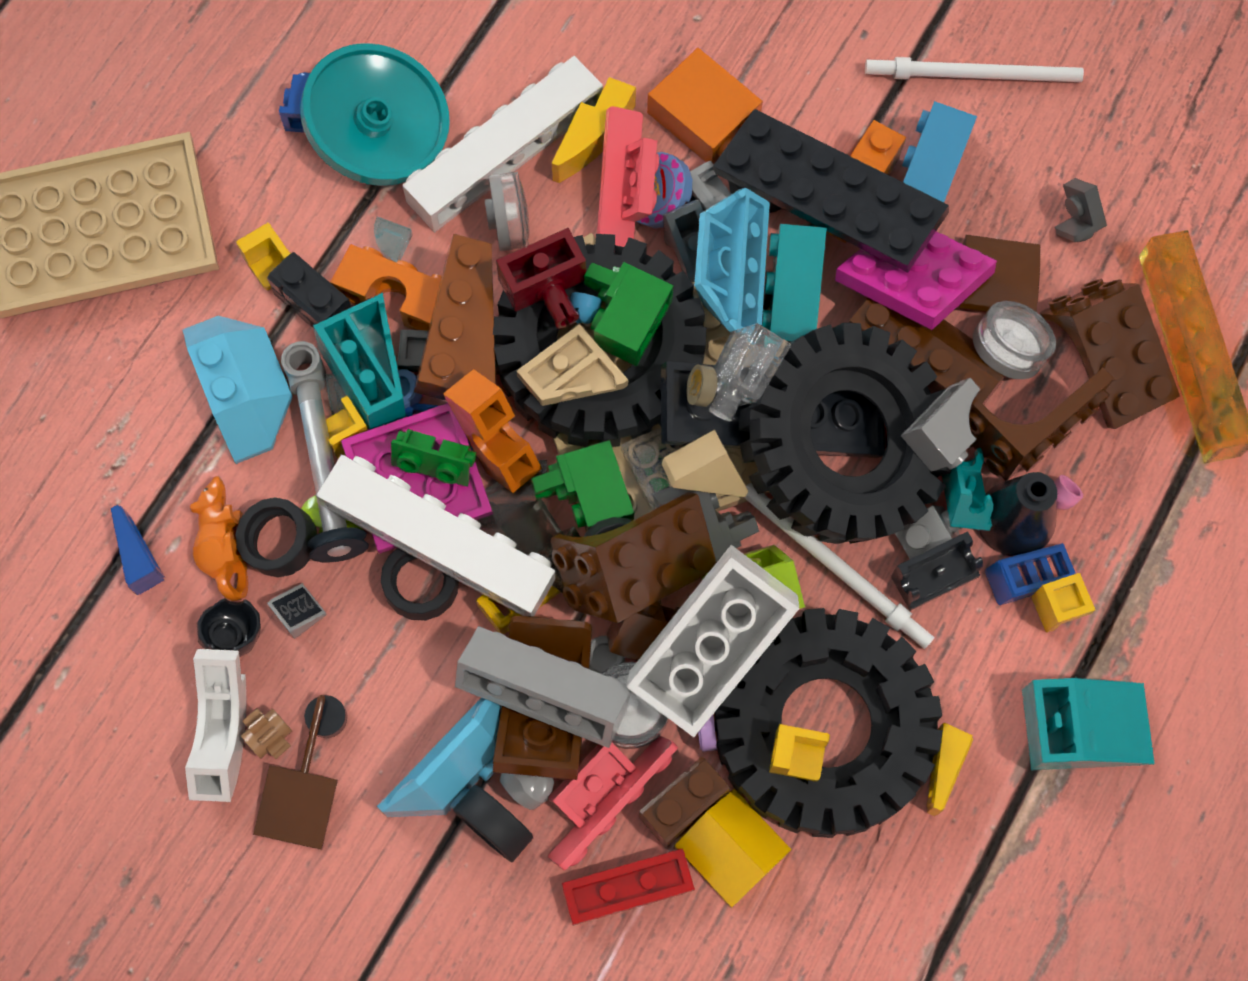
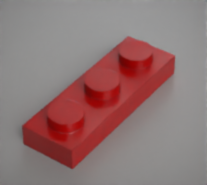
[562,848,695,926]

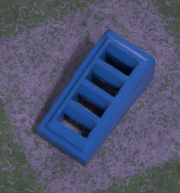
[111,505,165,595]
[985,543,1076,605]

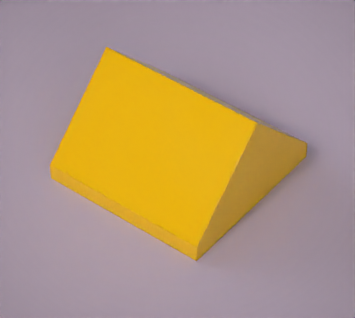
[674,789,792,908]

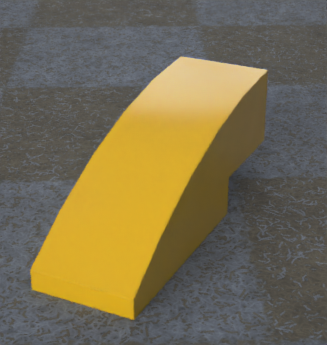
[552,77,636,183]

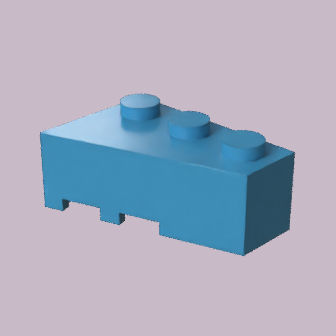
[902,101,977,202]

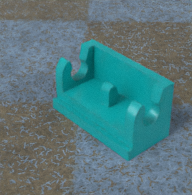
[942,448,993,531]

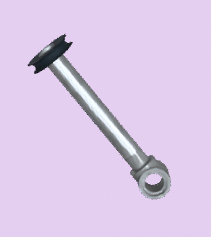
[281,341,369,563]

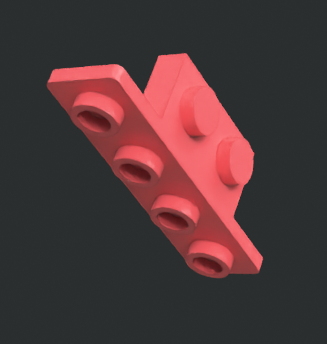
[597,106,659,247]
[548,736,678,870]

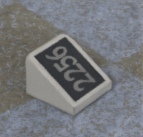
[267,583,327,639]

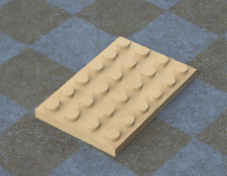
[0,132,219,318]

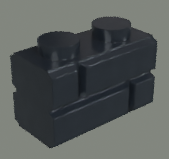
[267,252,351,327]

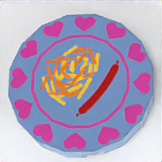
[636,152,693,229]

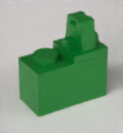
[584,262,674,366]
[531,440,634,532]

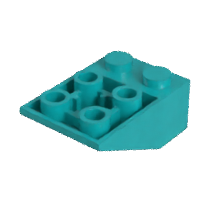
[1022,678,1155,770]

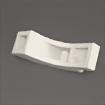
[185,649,246,802]

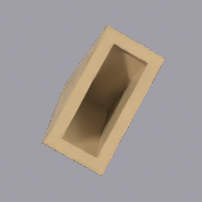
[662,430,748,497]

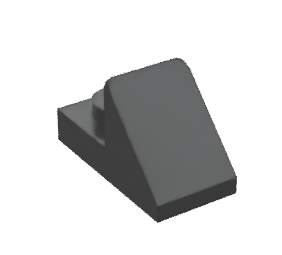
[663,199,703,282]

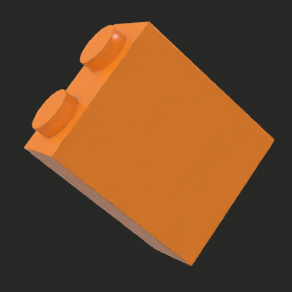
[647,47,763,164]

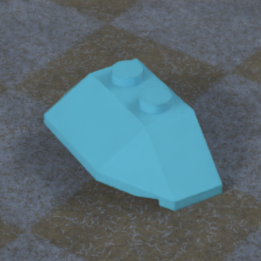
[694,188,770,345]
[182,315,293,464]
[377,698,502,817]

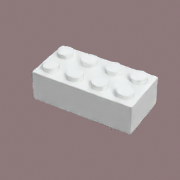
[627,545,800,737]

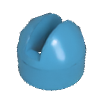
[570,292,602,324]

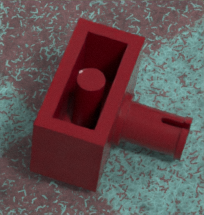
[496,228,586,329]

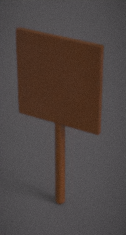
[253,695,338,850]

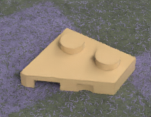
[517,324,628,406]

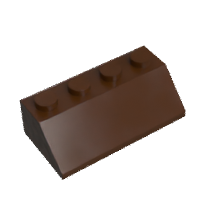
[849,298,1006,405]

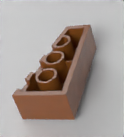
[414,234,495,401]

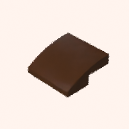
[959,235,1040,318]

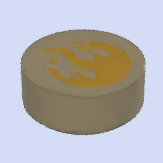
[687,364,718,407]

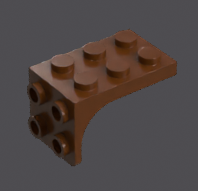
[1040,279,1180,429]
[969,367,1115,481]
[551,492,717,623]
[493,616,592,780]

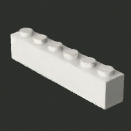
[402,56,603,233]
[316,454,555,616]

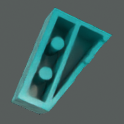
[761,224,827,344]
[313,293,406,431]

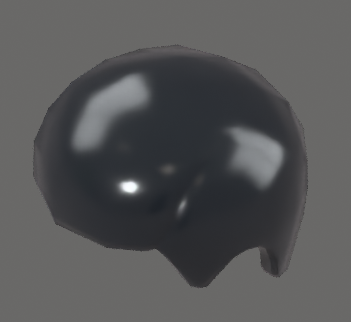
[197,598,261,657]

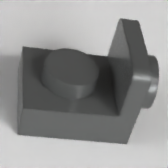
[1055,178,1107,242]

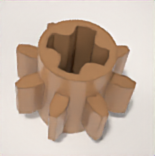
[241,708,292,759]

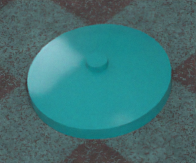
[300,43,450,186]

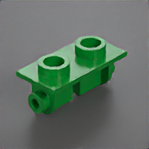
[391,429,477,487]

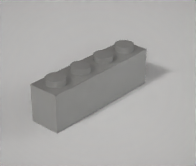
[455,626,631,748]

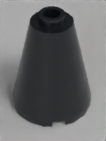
[979,472,1057,556]

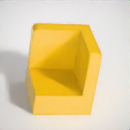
[236,222,290,290]
[326,395,368,459]
[1031,573,1096,633]
[769,724,830,781]

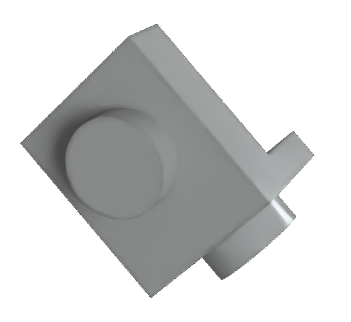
[895,506,961,559]

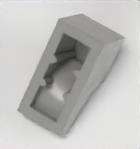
[901,378,980,472]

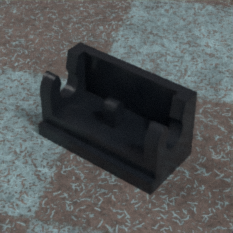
[891,531,983,611]

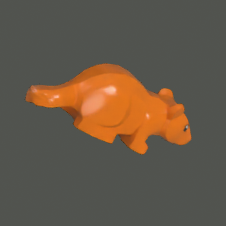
[190,476,248,601]

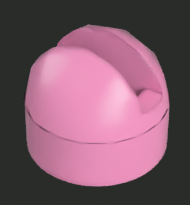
[1054,475,1083,510]

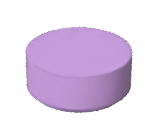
[698,715,717,752]

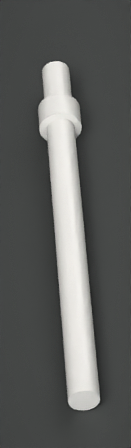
[865,57,1084,82]
[744,483,935,649]

